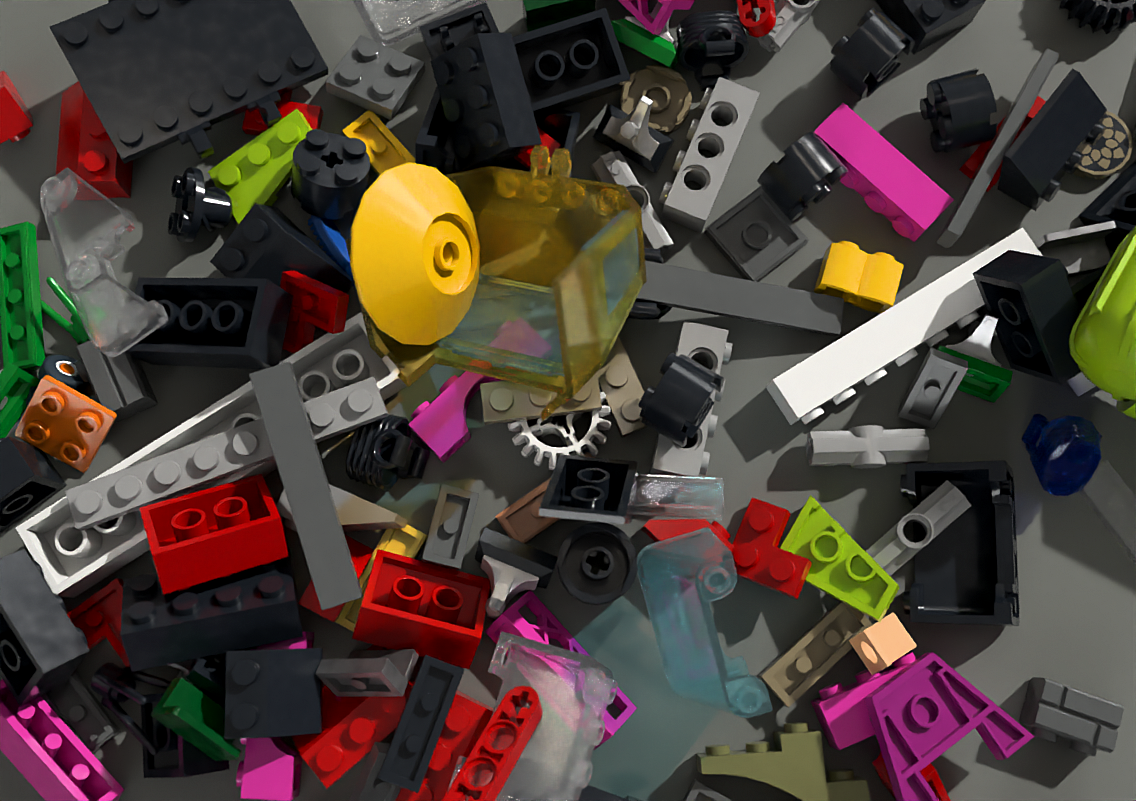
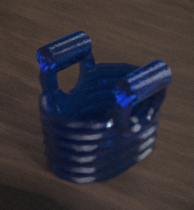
[1021,414,1102,496]

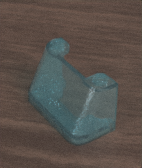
[637,527,773,718]

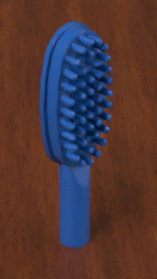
[308,215,357,291]

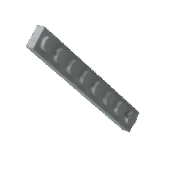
[65,376,389,530]

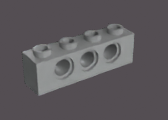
[659,77,760,233]
[649,320,733,484]

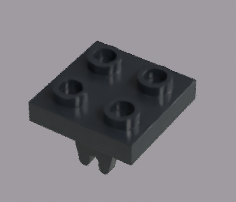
[419,2,499,60]

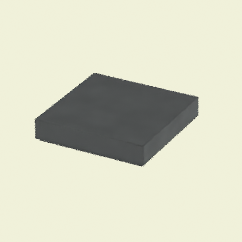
[704,186,809,282]

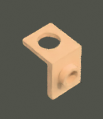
[849,612,916,675]

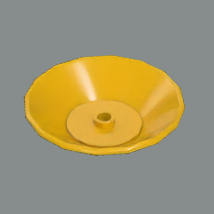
[350,162,480,346]

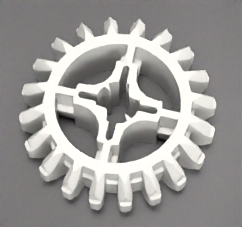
[508,367,611,470]

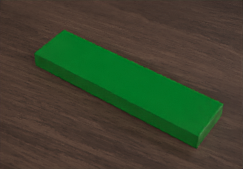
[0,222,45,372]

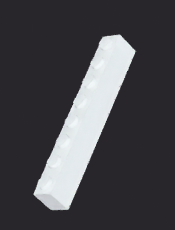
[766,228,1043,425]

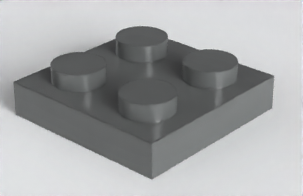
[326,35,425,120]

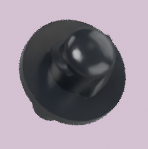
[168,167,233,244]

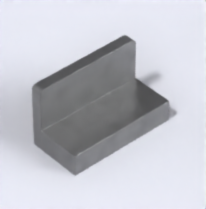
[1034,221,1116,277]
[315,649,419,697]

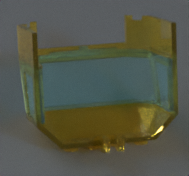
[345,145,647,422]

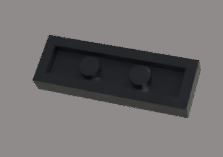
[378,655,465,793]

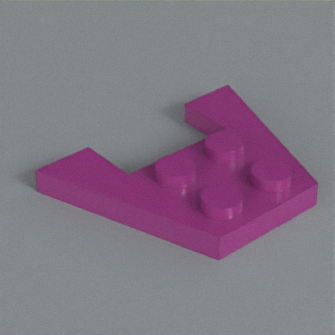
[865,652,1034,801]

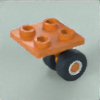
[15,355,117,473]

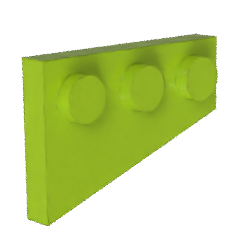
[208,109,312,224]
[780,495,900,623]

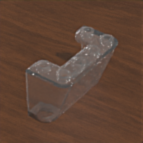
[446,631,617,801]

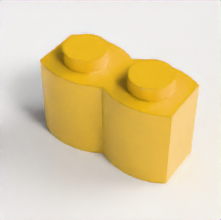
[814,241,904,313]

